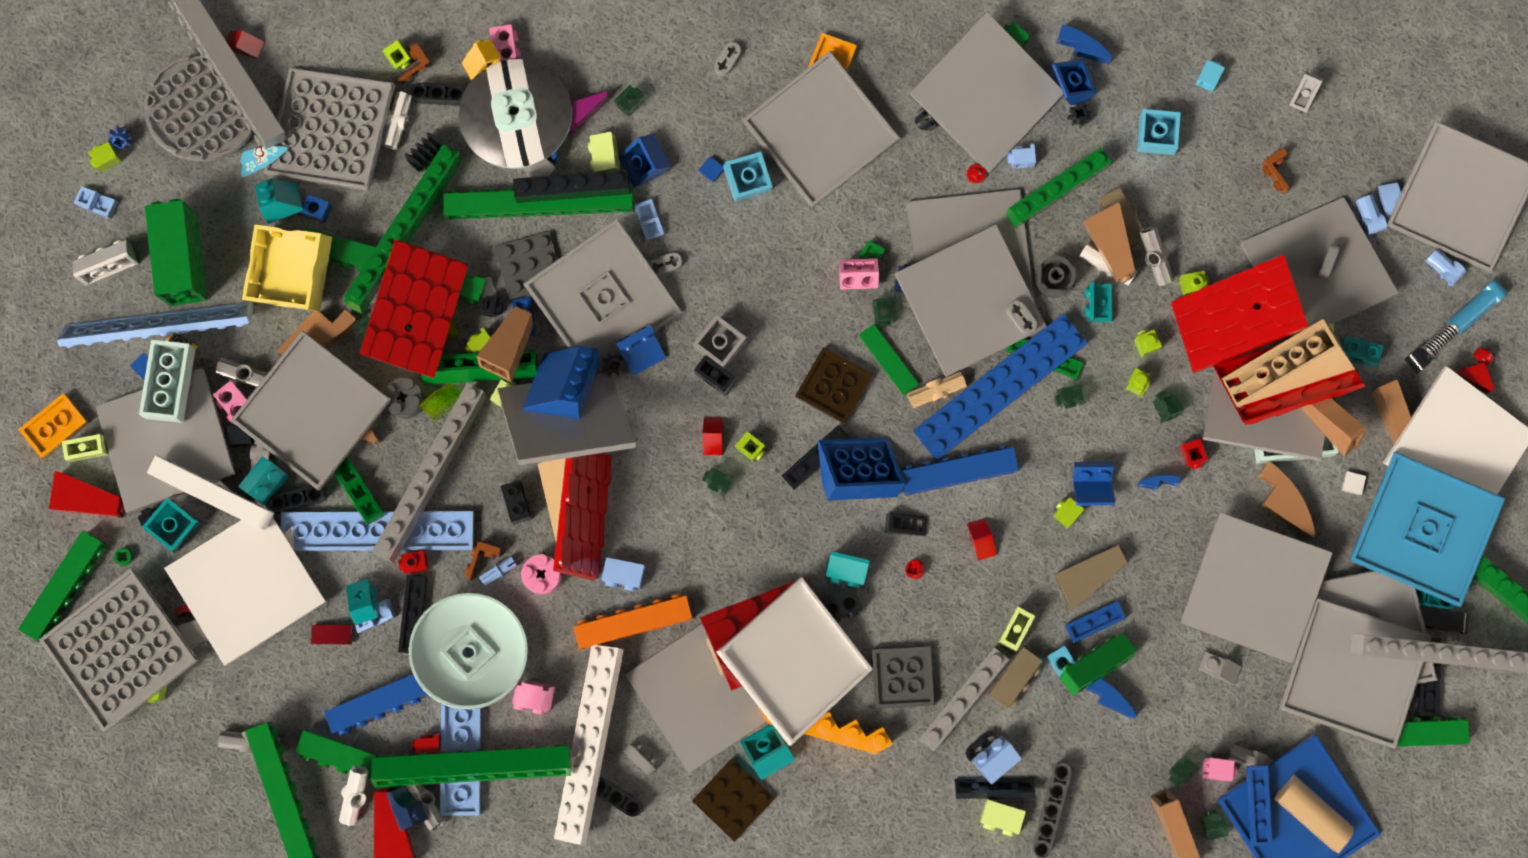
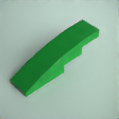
[333,457,384,525]

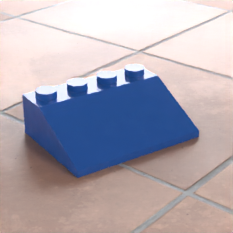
[523,346,599,419]
[818,437,906,501]

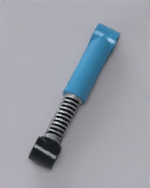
[1404,279,1509,374]

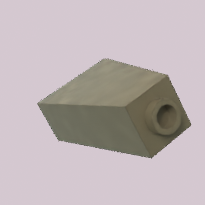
[1054,545,1128,611]

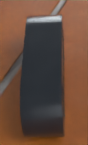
[965,732,998,762]

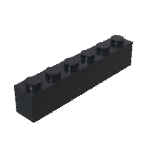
[513,170,630,203]

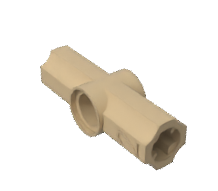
[907,372,967,409]

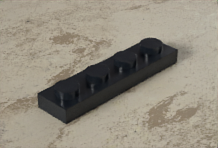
[781,425,851,490]
[398,575,427,654]
[1417,637,1441,717]
[955,778,1035,799]

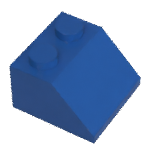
[1052,59,1097,105]
[619,134,671,188]

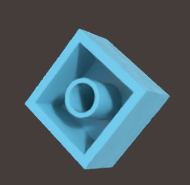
[1137,109,1181,155]
[723,152,773,202]

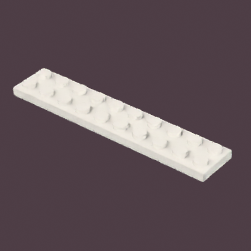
[554,645,624,846]

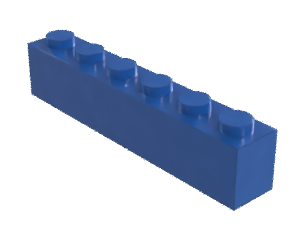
[901,446,1019,496]
[324,674,432,736]

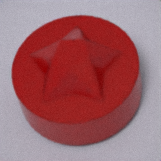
[966,164,986,184]
[1473,348,1494,365]
[905,559,926,580]

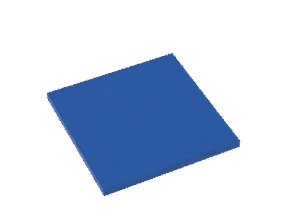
[1217,734,1381,858]

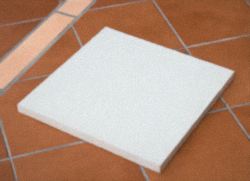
[1383,367,1528,495]
[164,506,326,666]
[717,577,873,745]

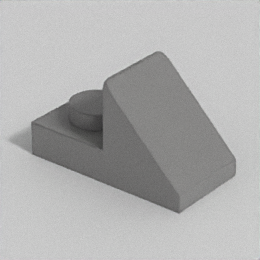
[1289,71,1323,113]
[1198,652,1241,685]

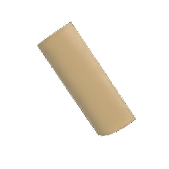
[1273,774,1354,854]

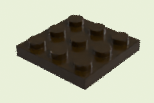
[795,347,873,425]
[692,758,775,842]

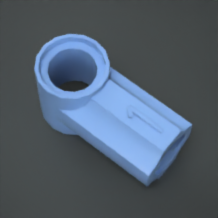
[1356,195,1387,235]
[1425,248,1466,287]

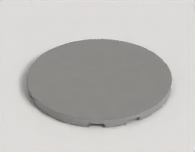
[144,55,254,162]

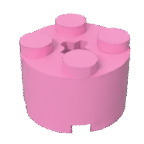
[521,554,562,595]
[512,679,555,715]

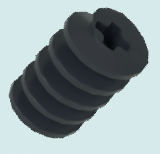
[405,132,443,173]

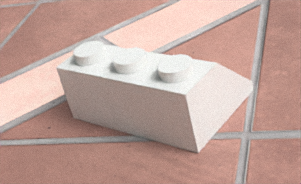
[73,240,139,285]

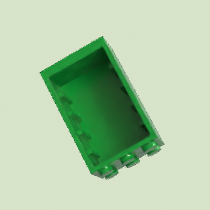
[145,199,207,307]

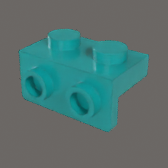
[1085,281,1112,323]

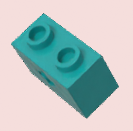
[1340,336,1383,368]
[346,579,379,625]

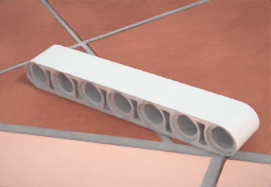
[147,455,274,530]

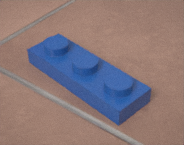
[1065,601,1126,643]

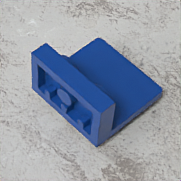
[615,324,666,375]
[1072,462,1115,506]

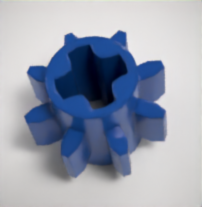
[108,125,132,150]

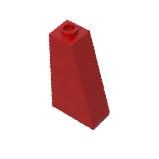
[49,471,126,518]
[374,788,416,858]

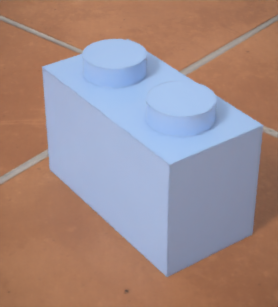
[602,557,645,592]
[971,735,1021,784]

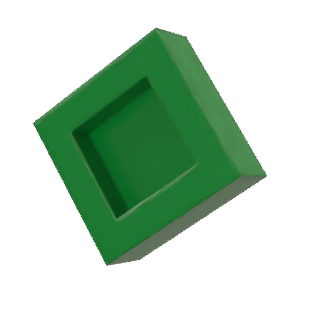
[859,240,885,262]

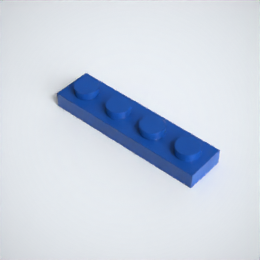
[1246,764,1272,847]

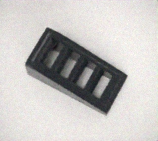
[885,512,927,536]

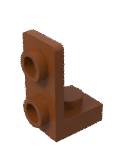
[395,42,429,83]
[1261,148,1290,195]
[465,541,503,581]

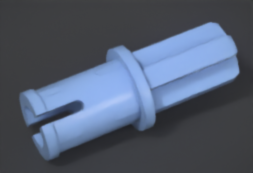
[479,556,517,585]

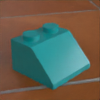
[254,178,303,224]
[238,456,290,507]
[141,498,200,553]
[826,551,870,589]
[740,724,795,780]

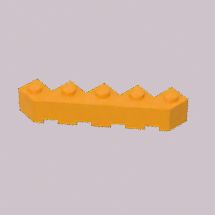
[758,706,893,754]

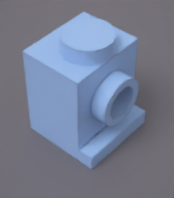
[1007,144,1036,169]

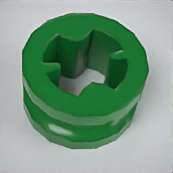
[114,548,133,566]

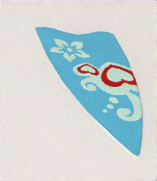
[240,146,288,177]

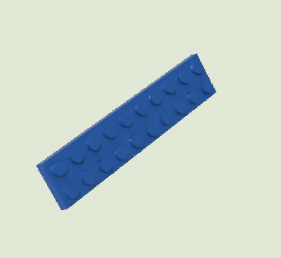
[913,314,1088,461]

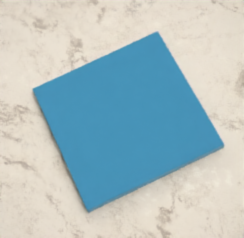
[1349,452,1506,607]

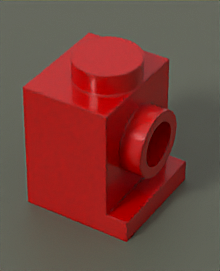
[1180,439,1208,470]
[398,550,429,575]
[412,734,441,755]

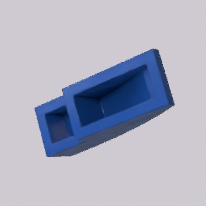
[1057,24,1112,65]
[1086,679,1136,719]

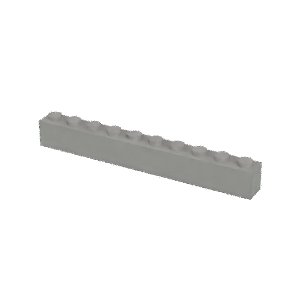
[168,0,285,150]
[372,383,487,564]
[1350,633,1528,673]

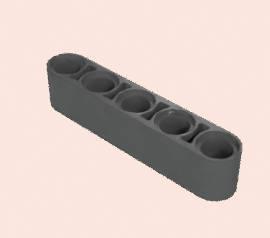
[1032,763,1071,858]

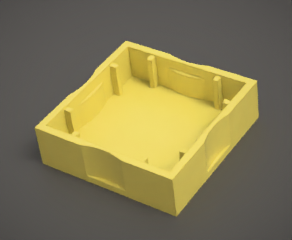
[242,225,332,312]

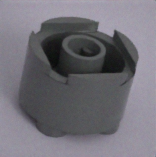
[1035,256,1076,298]
[384,378,425,419]

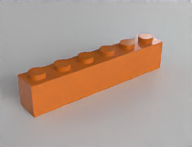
[573,594,693,650]

